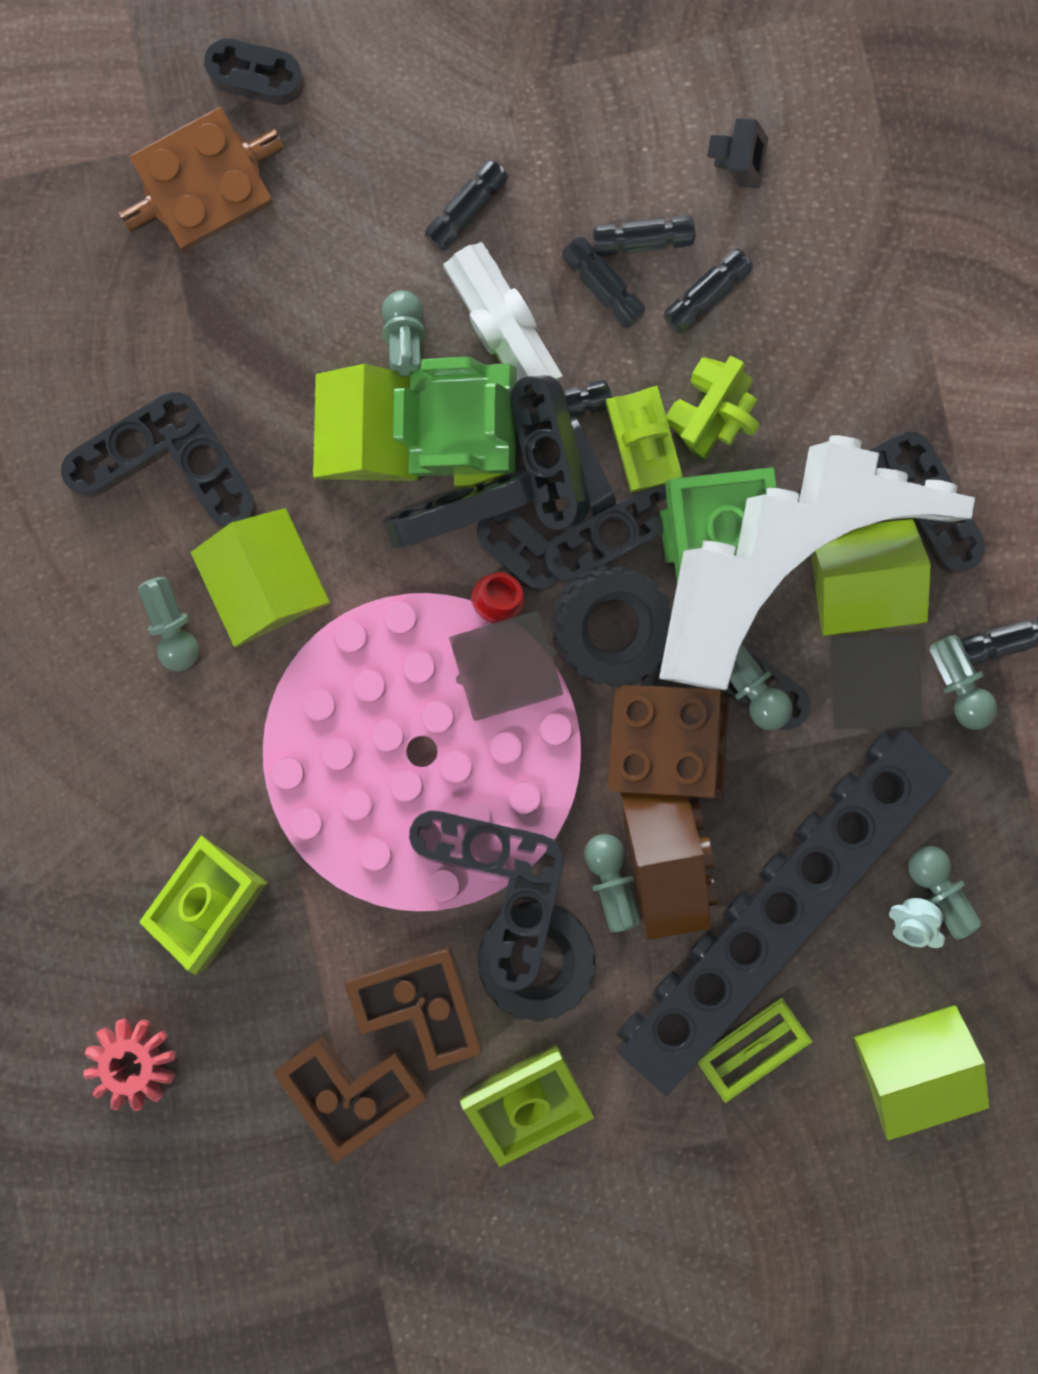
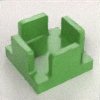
[393,357,517,476]
[659,467,776,583]

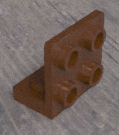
[608,685,730,802]

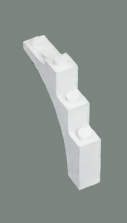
[659,435,975,690]

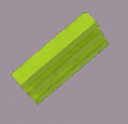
[697,996,813,1103]

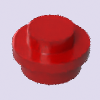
[471,572,524,624]

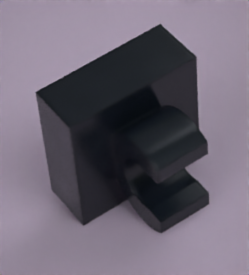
[707,118,768,188]

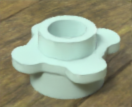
[889,898,945,948]

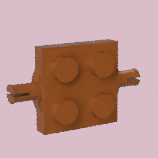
[118,106,284,252]

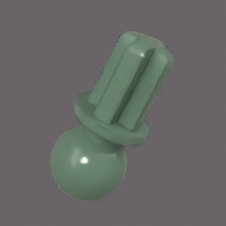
[382,290,425,377]
[138,577,199,672]
[930,635,997,730]
[729,643,792,730]
[584,834,640,932]
[908,846,981,940]

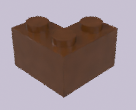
[620,793,718,940]
[344,945,483,1071]
[273,1035,429,1163]

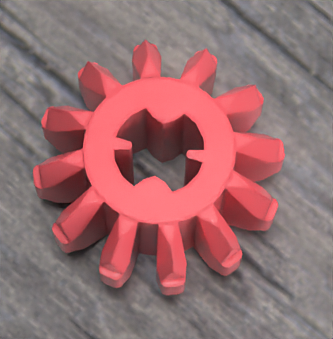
[83,1018,177,1111]

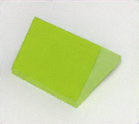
[313,364,419,481]
[190,508,331,648]
[811,519,931,637]
[139,836,268,975]
[853,1005,989,1141]
[460,1043,594,1167]

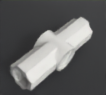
[443,242,563,398]

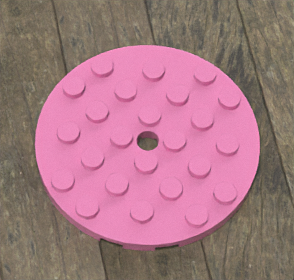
[263,593,581,911]

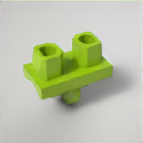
[666,355,760,461]
[606,386,683,493]

